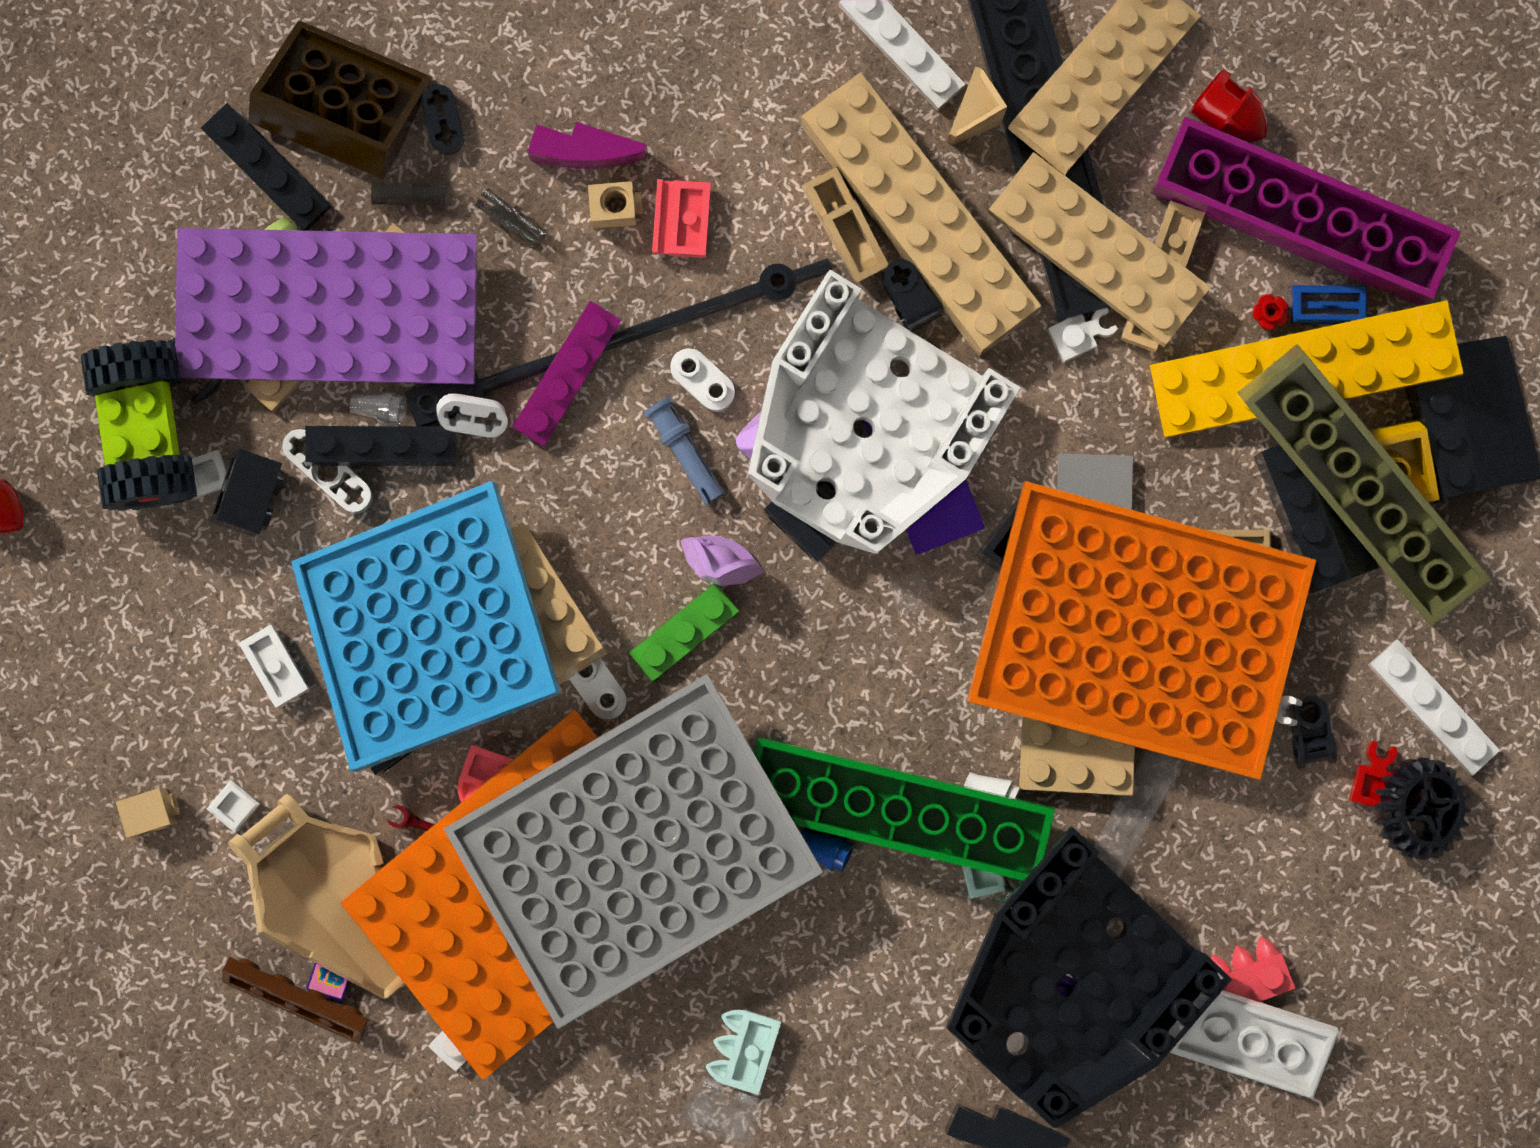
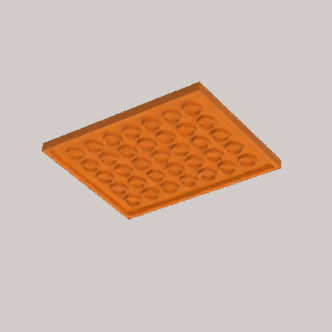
[966,481,1316,780]
[340,710,598,1080]

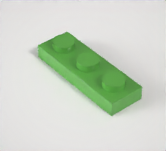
[629,583,739,682]

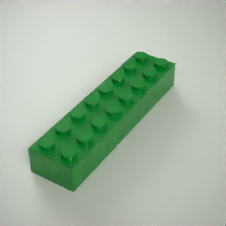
[754,737,1055,881]

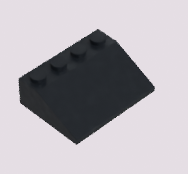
[1405,336,1540,504]

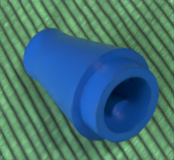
[800,827,854,872]

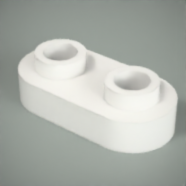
[670,348,735,412]
[569,659,627,720]

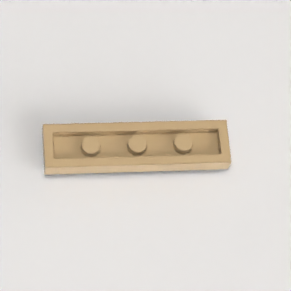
[1120,200,1205,352]

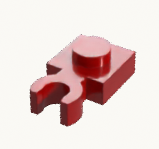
[1348,741,1397,808]

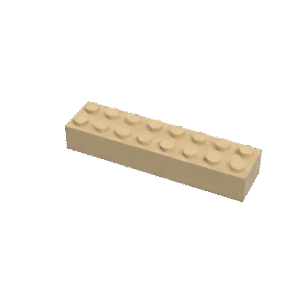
[801,72,1041,357]

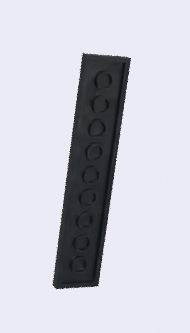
[967,0,1111,322]

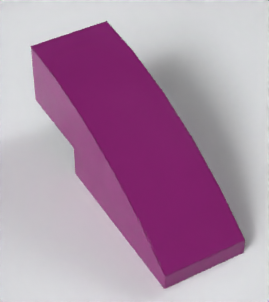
[527,122,648,169]

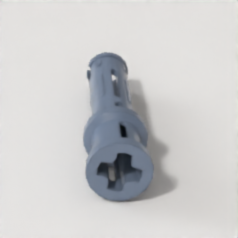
[643,396,725,506]

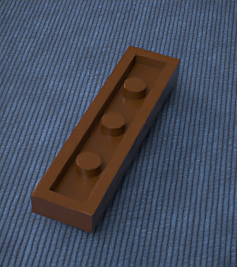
[222,957,368,1044]

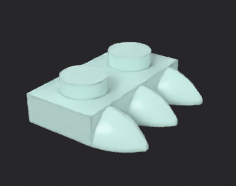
[706,1010,781,1095]

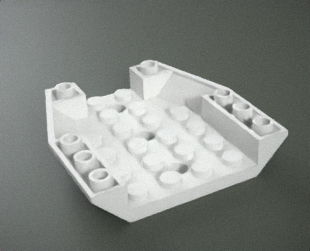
[747,269,1020,554]

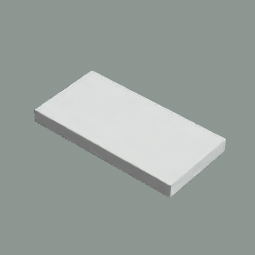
[1170,990,1339,1099]

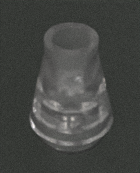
[350,392,408,426]

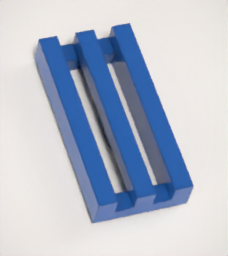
[1291,285,1367,324]

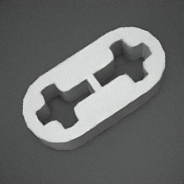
[436,394,508,437]

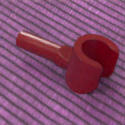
[387,805,435,831]

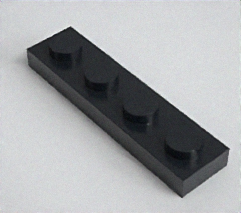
[201,103,331,231]
[305,426,456,466]

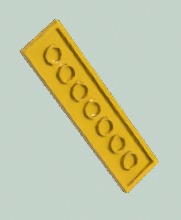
[1150,300,1463,438]

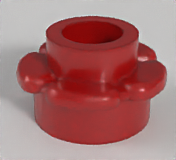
[1252,294,1289,330]

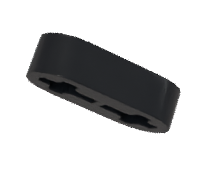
[422,84,464,155]

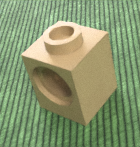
[588,181,643,229]
[116,788,180,838]

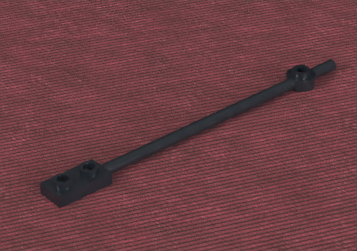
[405,258,832,426]

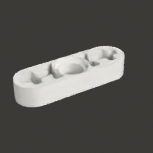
[282,429,373,514]

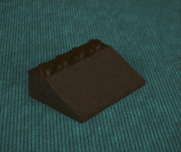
[248,20,432,180]

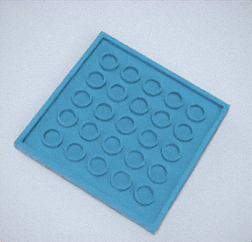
[291,481,561,773]

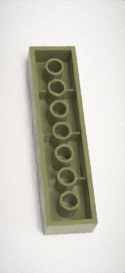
[1237,344,1491,626]

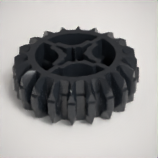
[1372,757,1473,860]

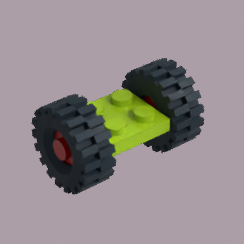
[80,340,197,511]

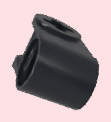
[882,259,942,332]
[1288,696,1337,769]

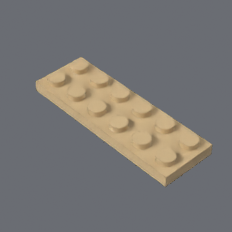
[1008,0,1201,175]
[987,152,1210,347]

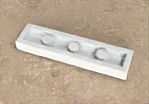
[839,0,965,111]
[1368,639,1500,776]

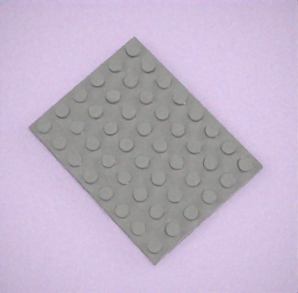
[444,674,823,1029]

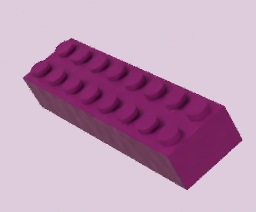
[1151,117,1461,306]

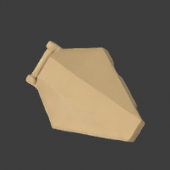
[228,794,404,999]

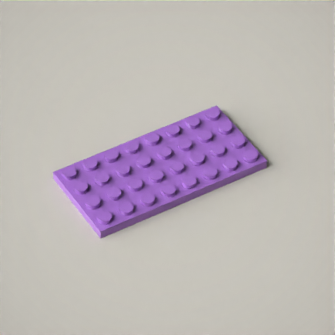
[175,228,478,384]

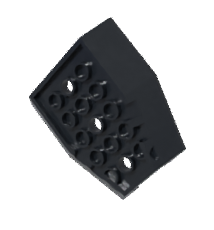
[946,827,1232,1129]

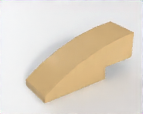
[801,167,889,283]

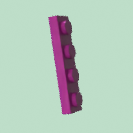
[512,300,622,446]

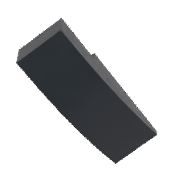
[945,1103,1070,1148]

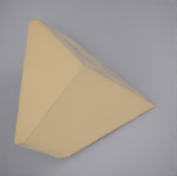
[947,67,1007,145]

